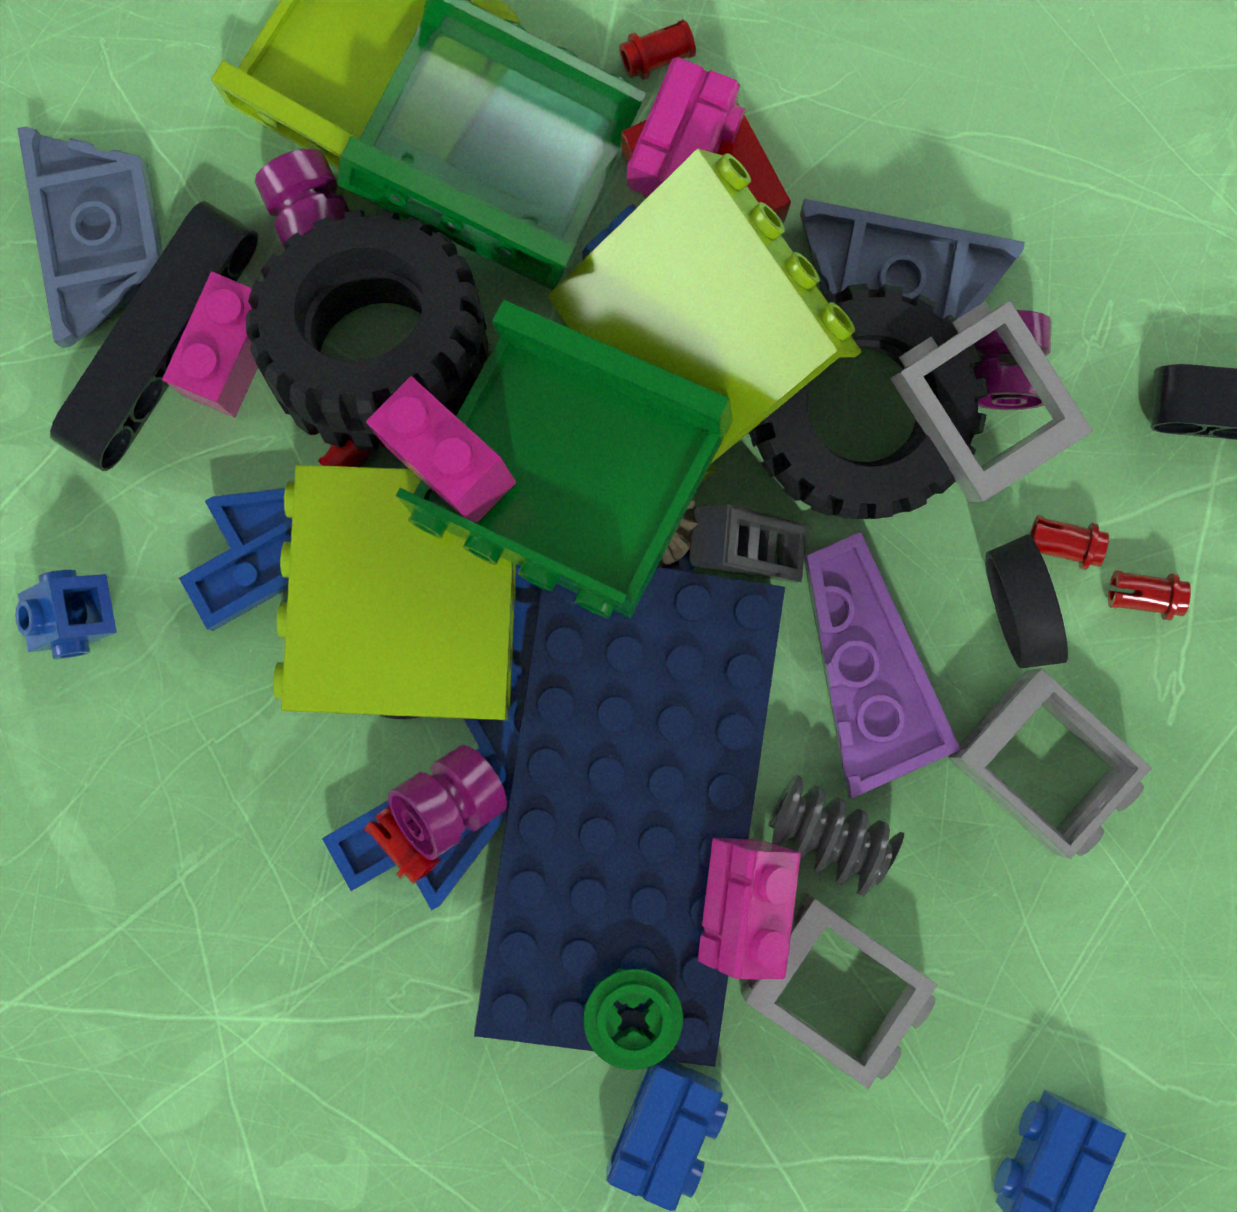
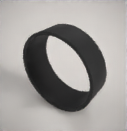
[985,534,1068,668]

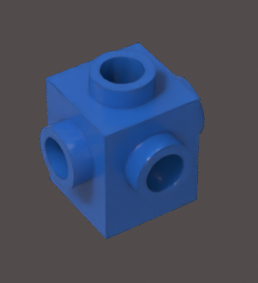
[15,570,117,659]

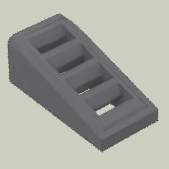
[689,504,807,582]

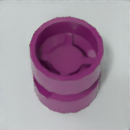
[255,149,349,250]
[973,310,1052,410]
[388,745,507,860]

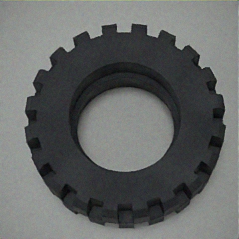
[245,210,489,451]
[749,283,988,519]

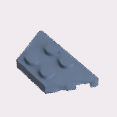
[17,127,163,348]
[800,199,1025,334]

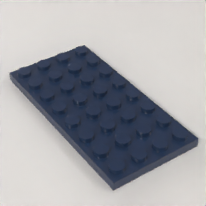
[474,567,785,1067]

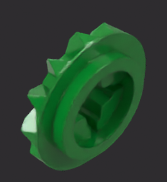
[584,968,683,1070]

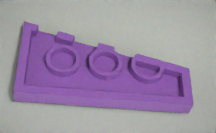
[804,532,961,798]

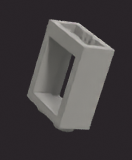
[890,301,1093,503]
[948,668,1152,859]
[740,893,937,1089]

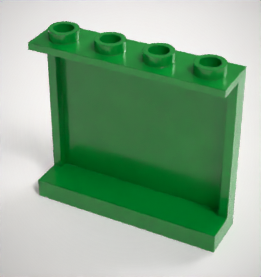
[396,300,733,619]

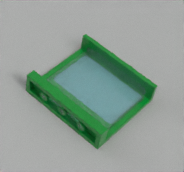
[338,0,646,290]

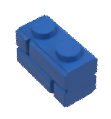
[606,1060,728,1211]
[994,1090,1126,1212]

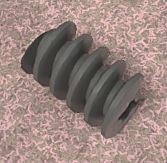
[768,775,905,897]

